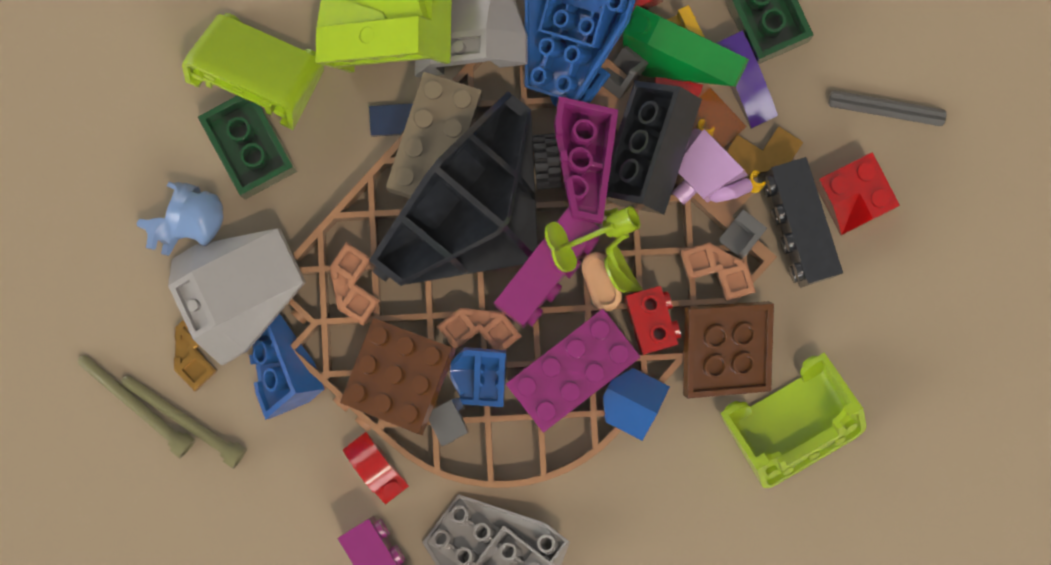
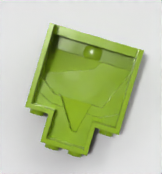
[315,0,452,73]

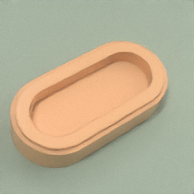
[581,252,622,312]

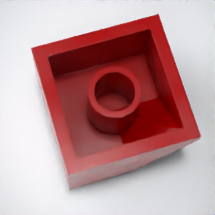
[815,152,900,236]

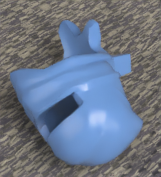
[136,181,224,256]

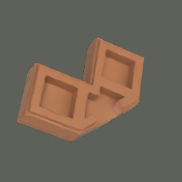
[329,242,380,326]
[680,242,756,301]
[437,308,522,350]

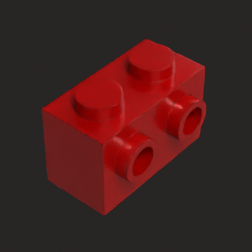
[624,286,681,356]

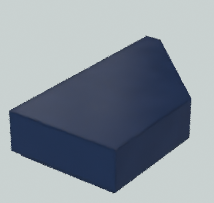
[369,103,413,137]

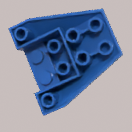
[525,0,635,101]

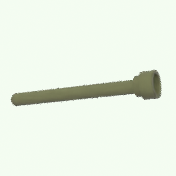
[78,355,196,459]
[122,376,247,469]

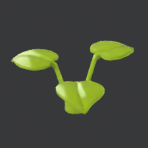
[545,206,643,292]

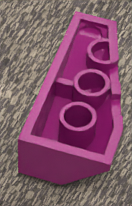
[554,96,618,224]

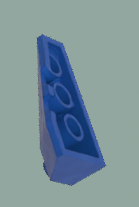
[249,313,325,420]

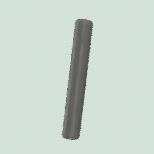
[829,90,947,126]

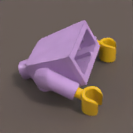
[672,119,766,205]

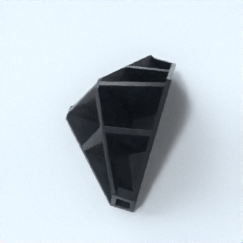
[369,91,538,286]

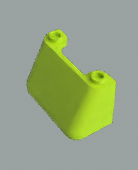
[182,13,324,130]
[720,352,866,488]

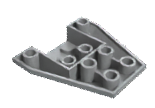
[415,0,528,78]
[168,228,306,365]
[422,494,570,565]

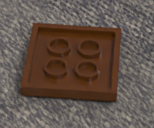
[683,301,774,399]
[340,318,456,436]

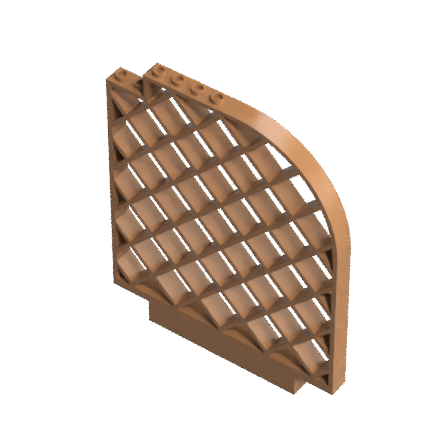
[288,58,777,488]

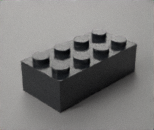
[606,80,702,215]
[762,157,843,288]

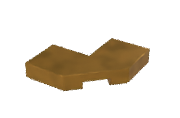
[726,126,804,177]
[174,319,217,391]

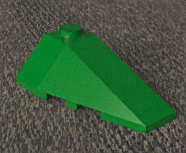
[623,5,749,87]

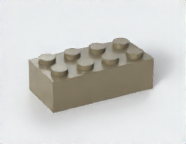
[386,72,482,198]

